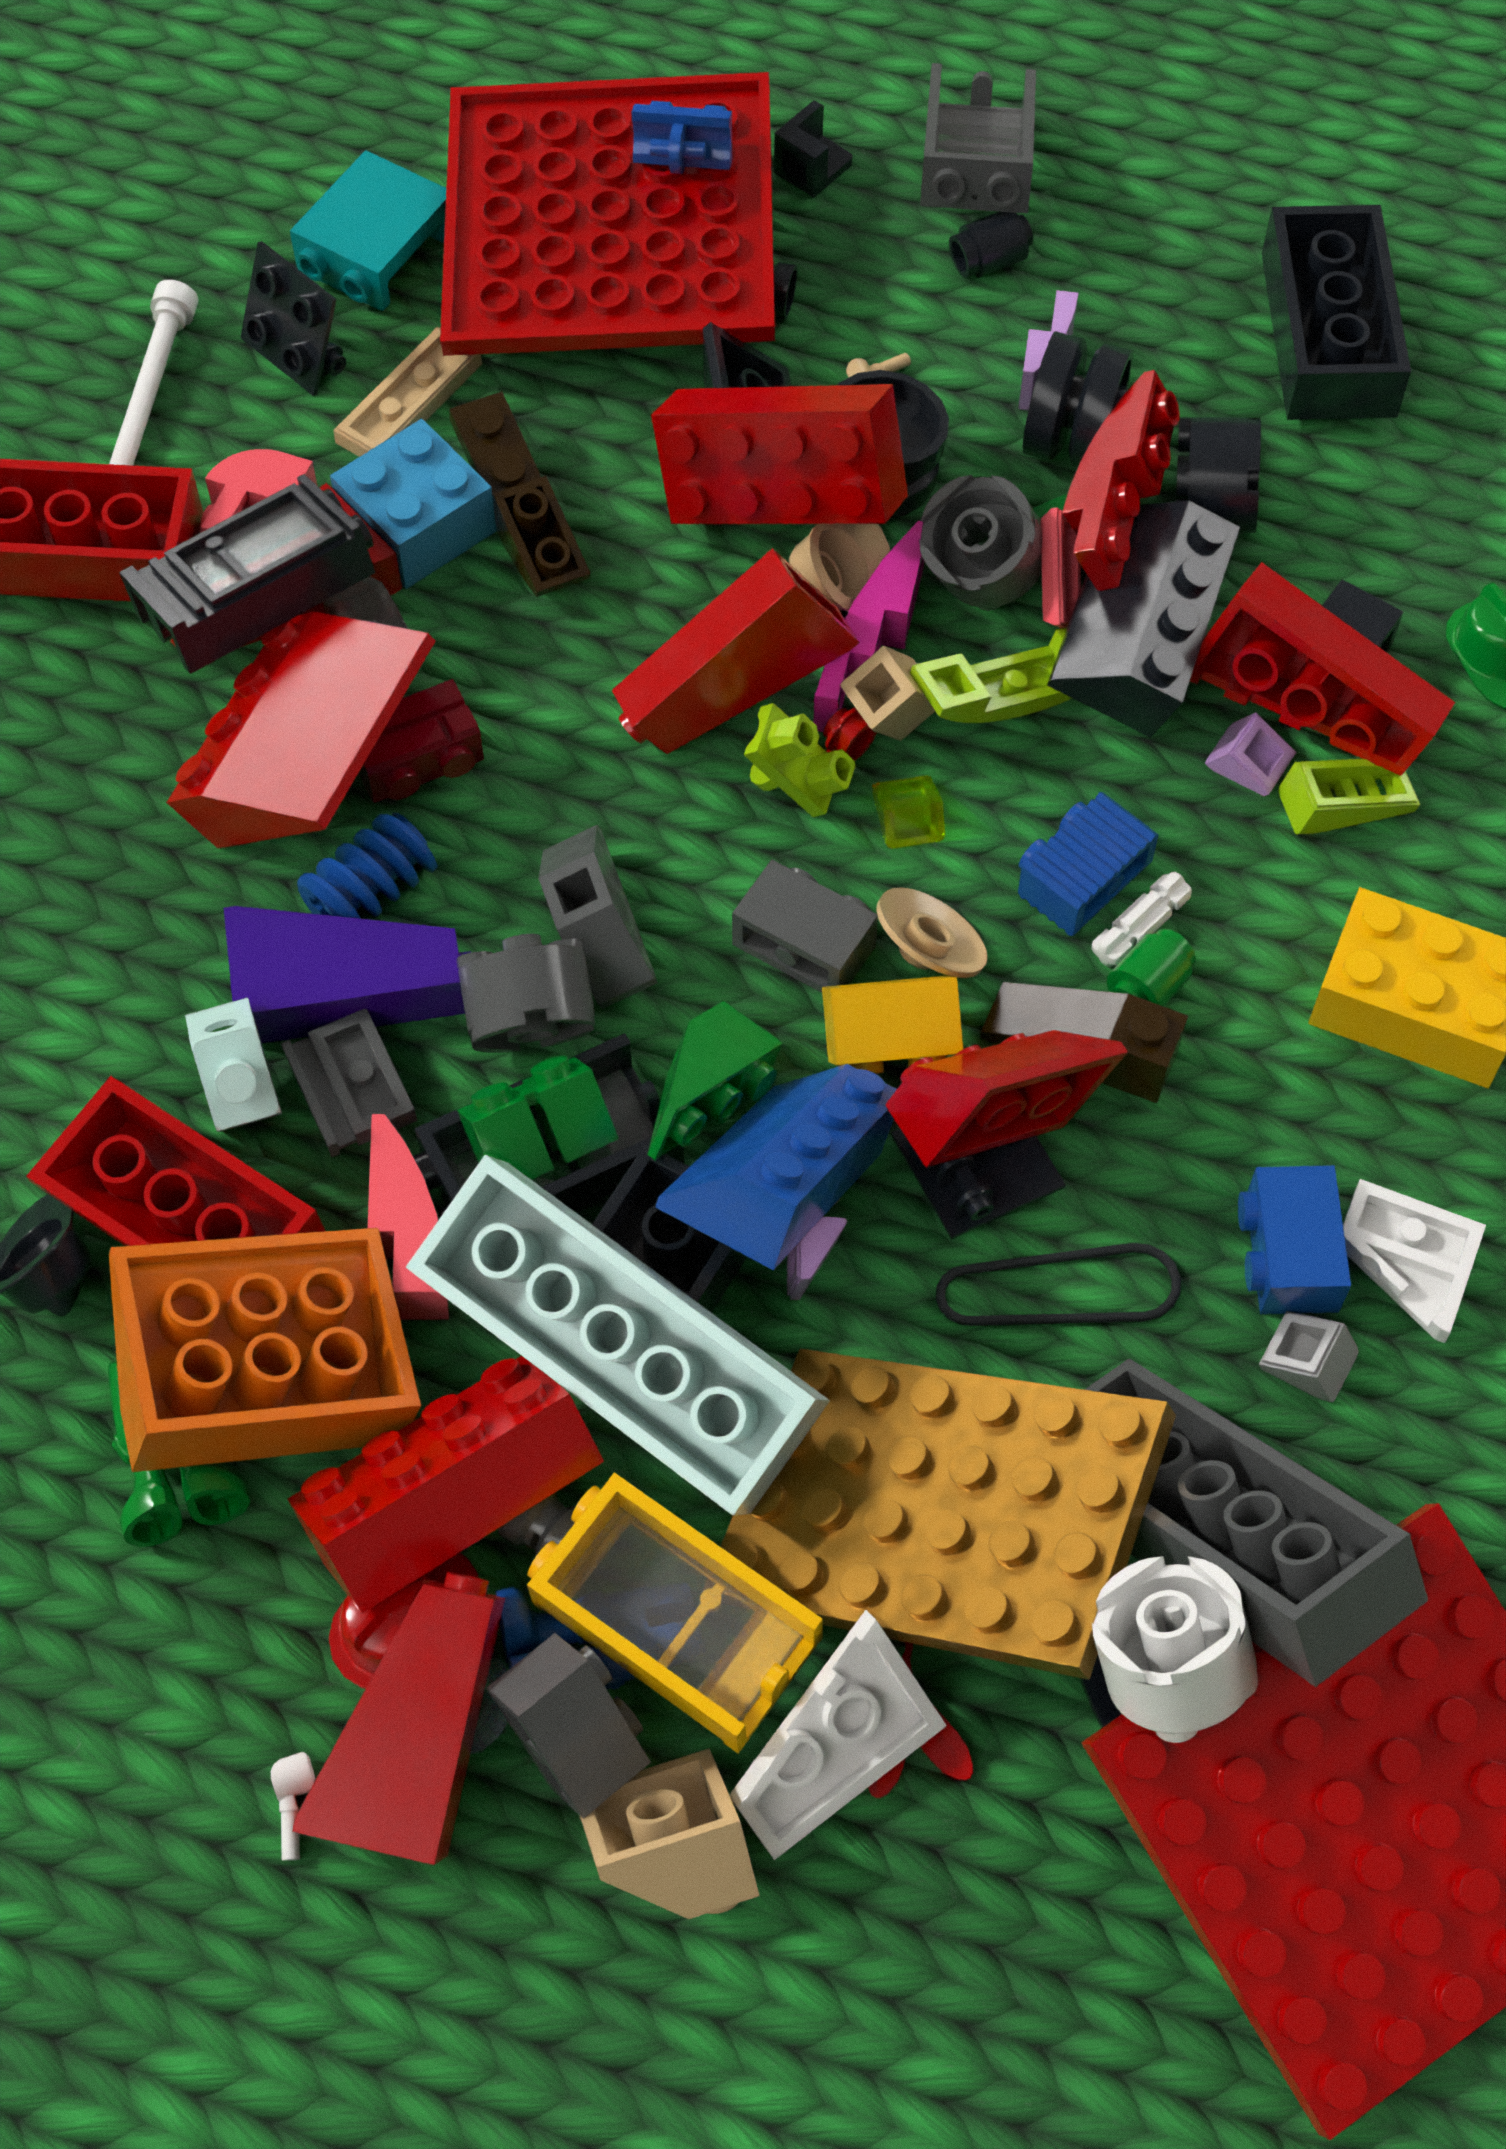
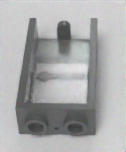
[920,63,1036,213]

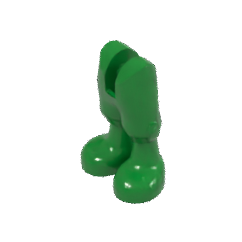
[108,1361,250,1547]

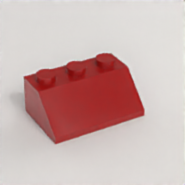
[885,1030,1128,1168]

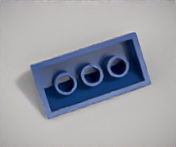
[656,1064,897,1270]

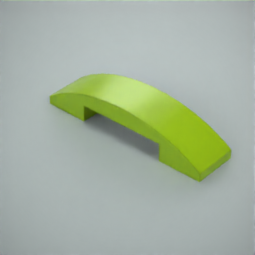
[909,627,1072,723]

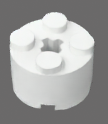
[1092,1556,1258,1743]

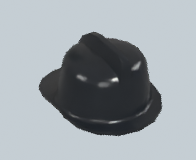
[0,1194,92,1317]

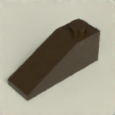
[980,982,1188,1103]

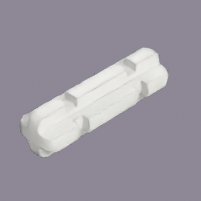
[1092,872,1192,968]

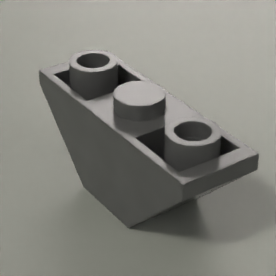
[538,825,658,1009]

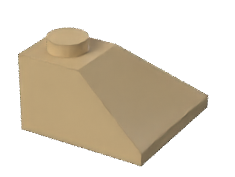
[579,1748,759,1919]

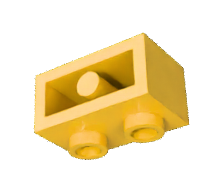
[822,975,963,1074]

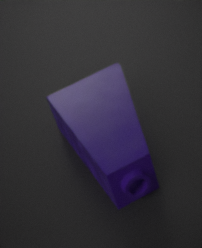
[223,906,472,1043]

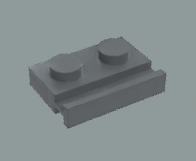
[281,1009,418,1157]

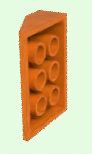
[109,1228,421,1472]

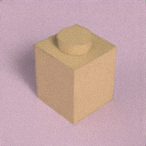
[839,646,935,741]

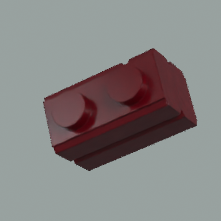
[358,679,484,803]

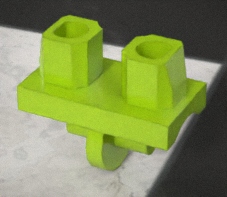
[744,703,855,817]

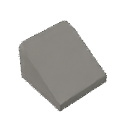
[1259,1311,1358,1402]

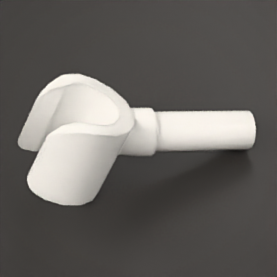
[271,1752,316,1861]

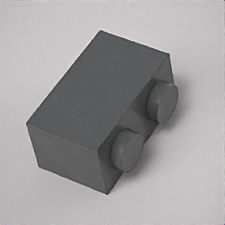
[732,859,878,993]
[487,1633,651,1819]

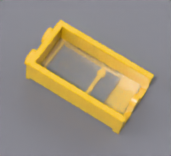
[527,1472,823,1754]

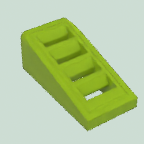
[1279,759,1420,835]

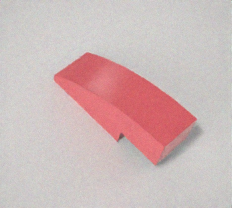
[367,1114,449,1320]

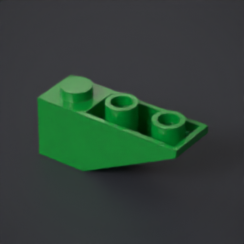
[647,1001,783,1160]

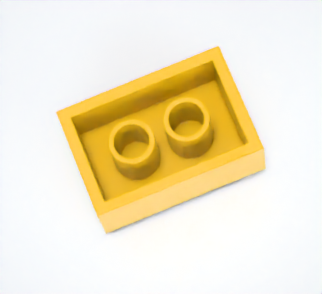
[1308,887,1506,1089]

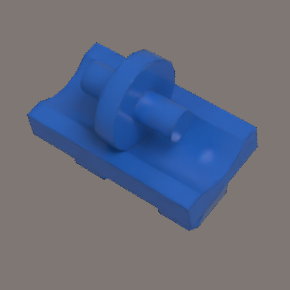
[631,101,732,174]

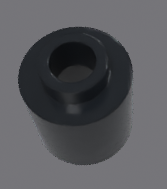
[949,211,1033,278]

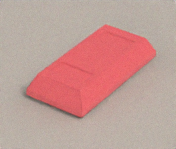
[1041,508,1081,628]

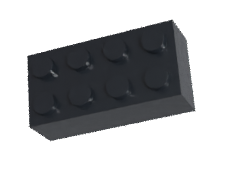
[1261,205,1411,420]

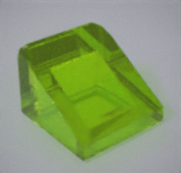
[872,775,945,849]

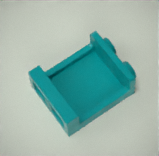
[290,150,446,311]

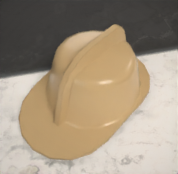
[789,524,890,612]

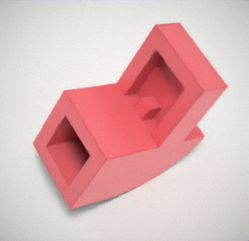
[200,449,317,533]

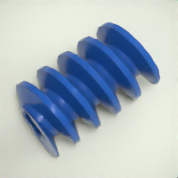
[297,812,438,919]

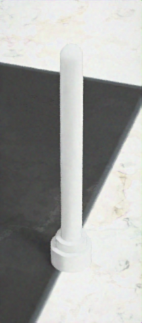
[109,280,199,465]

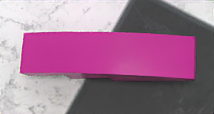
[813,521,925,732]

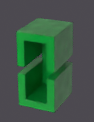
[457,1056,619,1180]

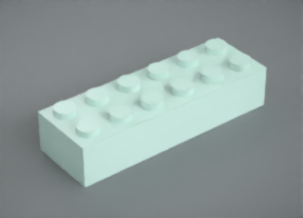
[405,1155,830,1516]

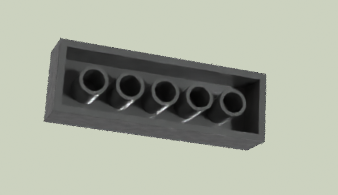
[1084,1358,1428,1687]

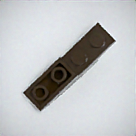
[450,391,591,597]

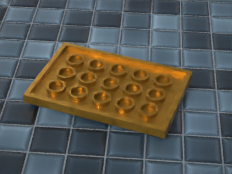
[703,1349,1176,1680]

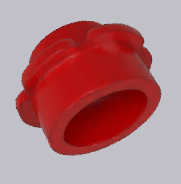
[823,707,877,761]

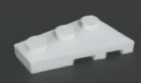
[729,1610,947,1860]

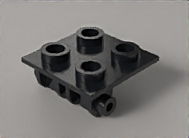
[240,241,346,396]
[891,1129,1066,1240]

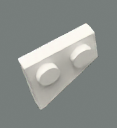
[1343,1179,1486,1343]

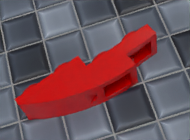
[1062,370,1180,591]

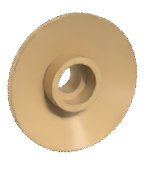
[876,887,987,978]

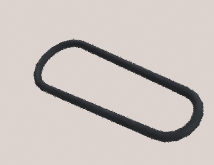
[935,1243,1181,1326]

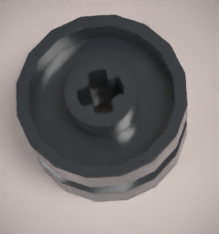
[1022,331,1134,468]
[838,370,949,518]

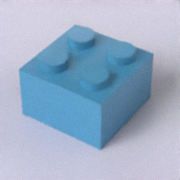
[330,418,496,589]

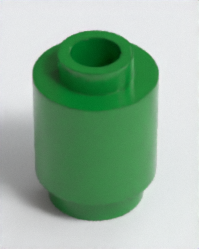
[1106,929,1196,1007]

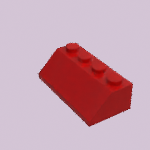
[26,1076,326,1246]

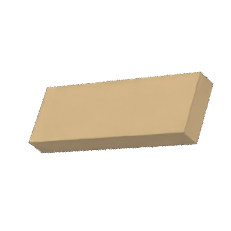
[333,327,482,457]

